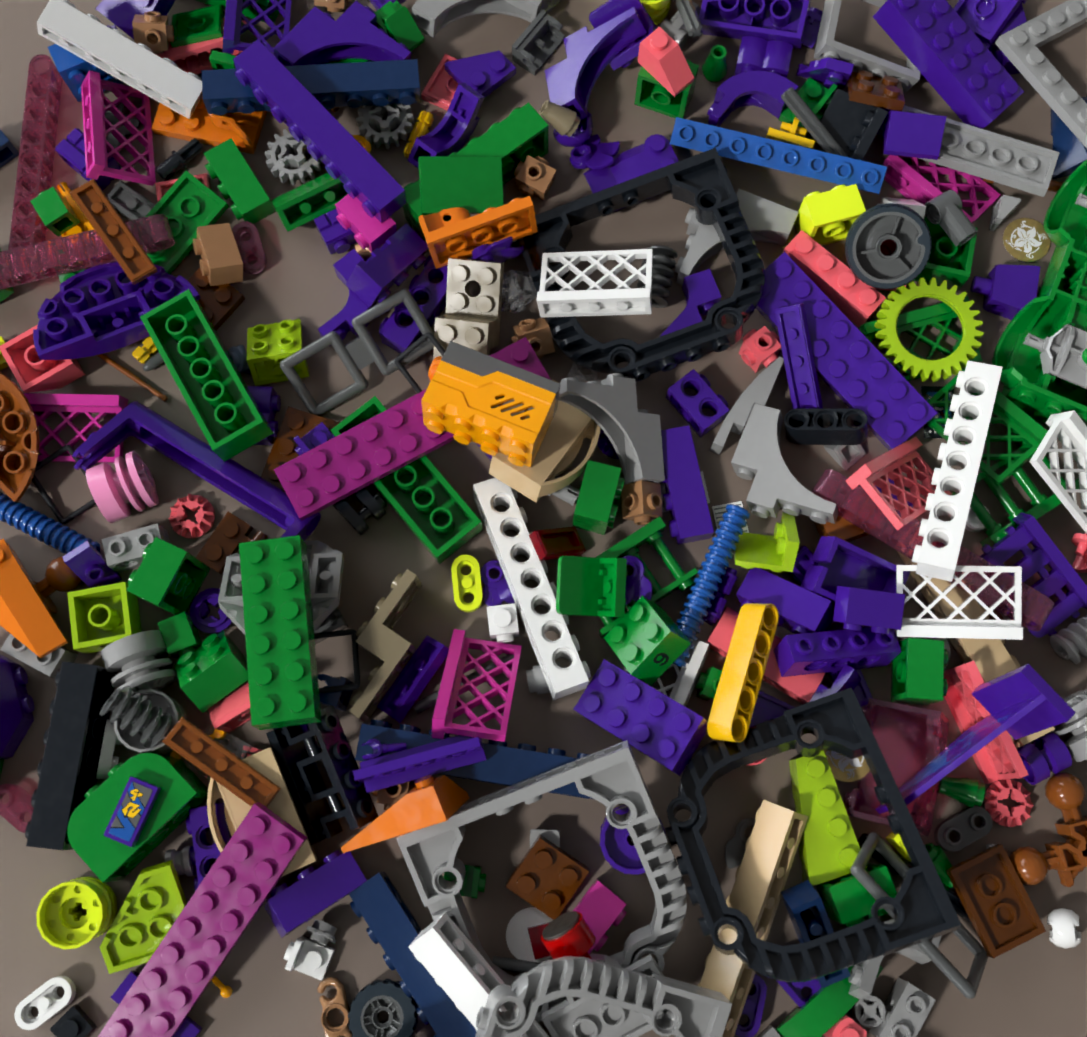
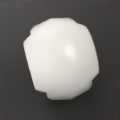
[1047,908,1081,949]

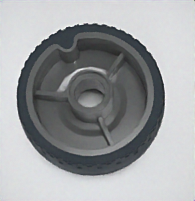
[845,203,932,289]

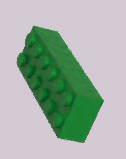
[402,102,549,241]
[140,289,273,462]
[331,396,483,565]
[239,535,322,730]

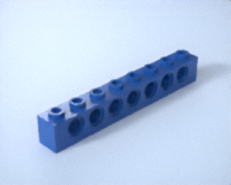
[670,117,887,194]

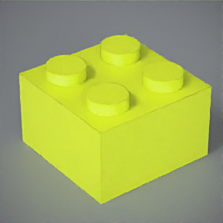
[794,184,866,246]

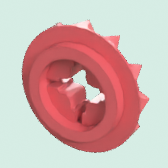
[168,494,215,539]
[984,779,1034,827]

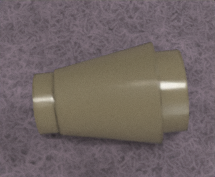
[539,100,580,137]

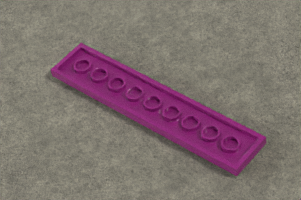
[274,337,551,521]
[98,801,308,1037]

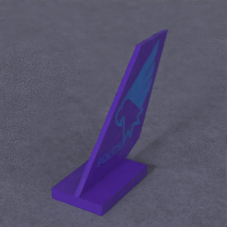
[875,664,1076,814]

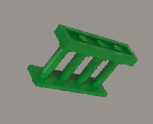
[951,441,1080,547]
[595,516,698,639]

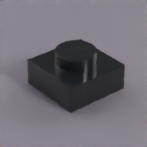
[50,1004,97,1037]

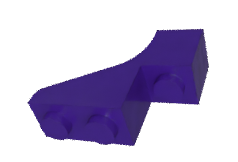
[660,269,722,337]

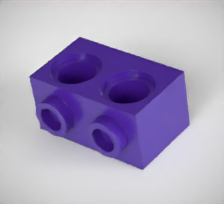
[666,369,729,438]

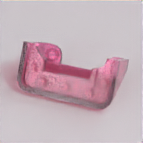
[844,698,949,836]

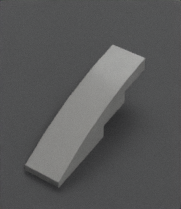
[709,356,784,455]

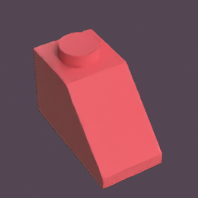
[638,26,694,97]

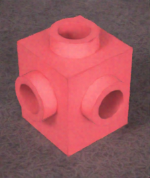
[739,326,781,373]

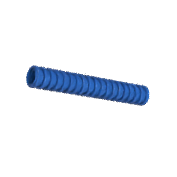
[0,492,101,554]
[672,504,750,667]

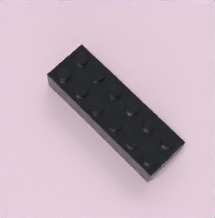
[25,662,117,850]

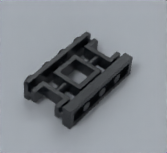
[266,705,378,845]

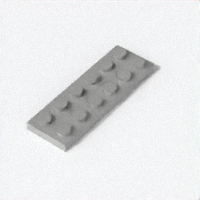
[902,105,1060,197]

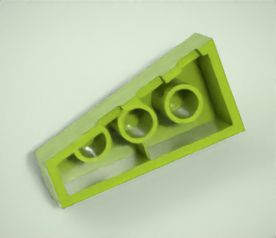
[789,750,867,886]

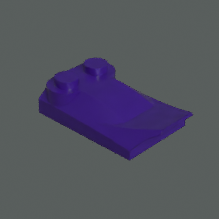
[584,134,679,212]

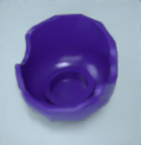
[553,111,593,147]

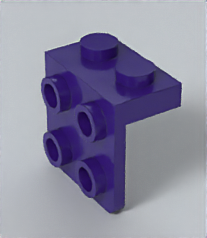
[589,0,657,70]

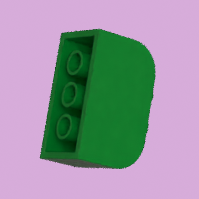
[67,753,208,883]

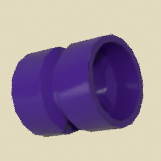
[1017,732,1072,785]

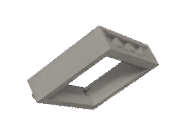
[814,0,921,93]

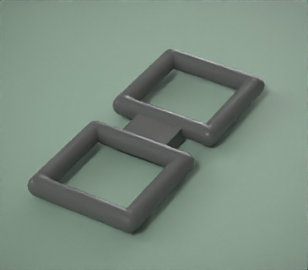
[280,289,434,416]
[850,832,988,999]

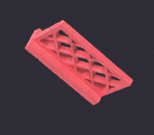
[846,437,952,531]
[944,660,1029,784]

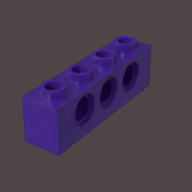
[379,255,448,354]
[773,627,902,677]
[186,802,232,891]

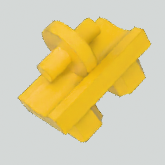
[766,117,815,149]

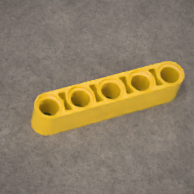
[707,603,779,743]

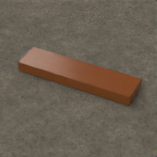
[69,179,158,285]
[162,717,281,807]

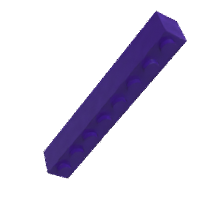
[233,40,406,223]

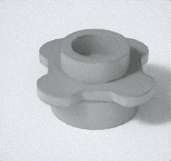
[306,919,337,946]

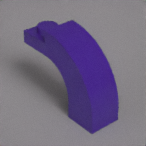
[707,71,799,127]
[407,82,485,169]
[318,249,376,347]

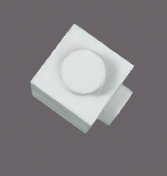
[487,603,520,643]

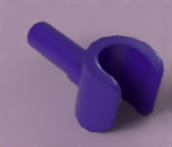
[361,739,406,760]

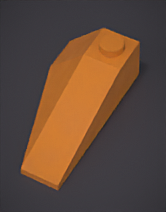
[0,539,68,658]
[341,775,469,853]

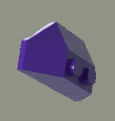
[0,655,35,759]

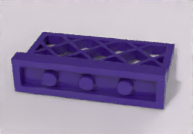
[223,0,291,56]
[353,735,487,793]

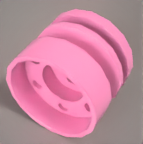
[86,451,159,524]

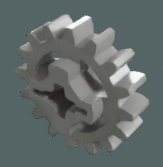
[356,104,414,149]
[265,129,322,185]

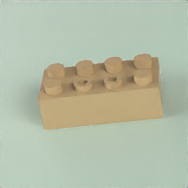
[489,379,600,503]
[207,747,317,876]

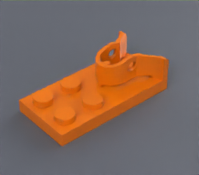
[151,96,267,154]
[419,196,538,269]

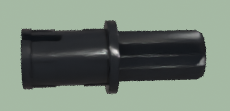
[155,138,204,181]

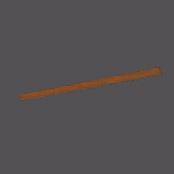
[96,354,168,402]

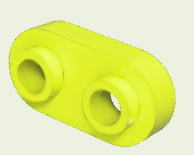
[451,555,483,612]

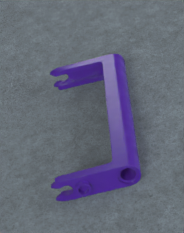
[72,401,321,541]

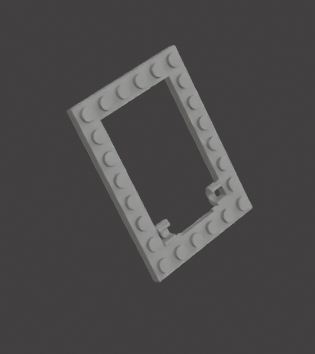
[995,0,1087,149]

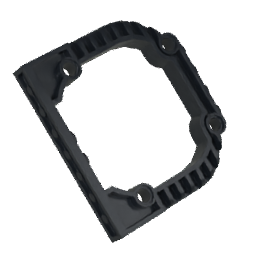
[518,148,765,381]
[665,687,961,982]

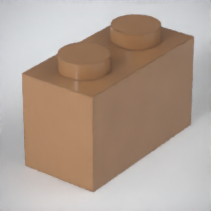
[193,223,243,286]

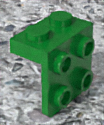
[556,556,627,617]

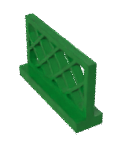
[858,296,982,381]
[927,368,1048,486]

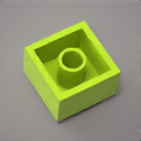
[67,582,142,654]

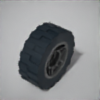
[348,979,418,1037]

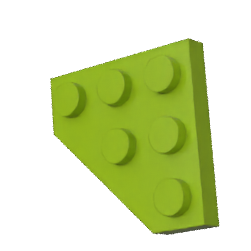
[99,860,187,974]

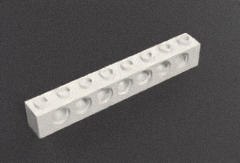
[912,360,1003,582]
[473,478,591,700]

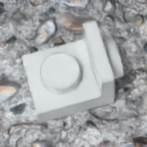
[284,936,336,981]

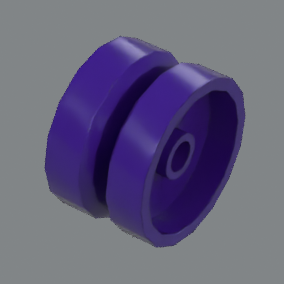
[600,804,667,875]

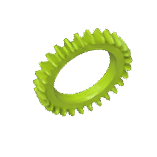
[874,277,984,382]

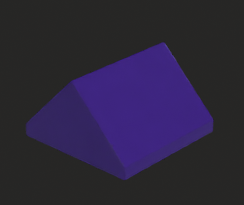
[883,111,947,160]

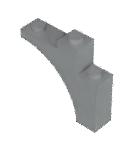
[411,0,542,38]
[675,189,799,285]
[558,373,665,484]
[731,403,839,524]

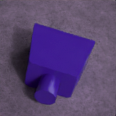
[970,264,1041,320]

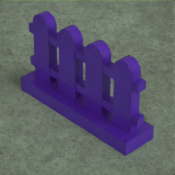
[977,512,1087,638]

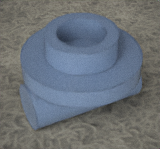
[228,345,251,374]

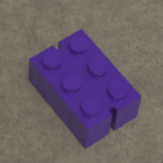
[800,536,910,605]

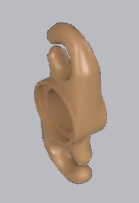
[317,977,353,1037]

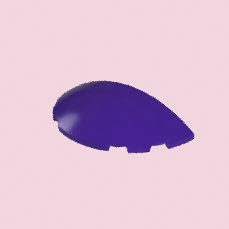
[33,262,200,360]

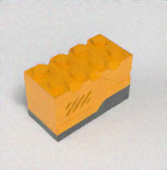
[421,341,561,468]

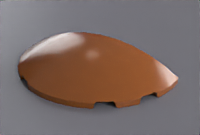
[0,372,40,502]

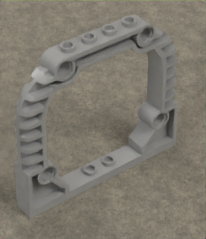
[396,740,687,1022]
[475,956,732,1037]

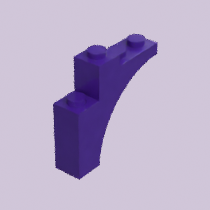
[273,1,411,66]
[545,7,647,120]

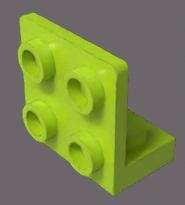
[247,319,309,386]
[733,512,800,572]

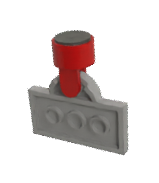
[541,911,667,1037]

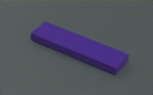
[774,303,823,409]

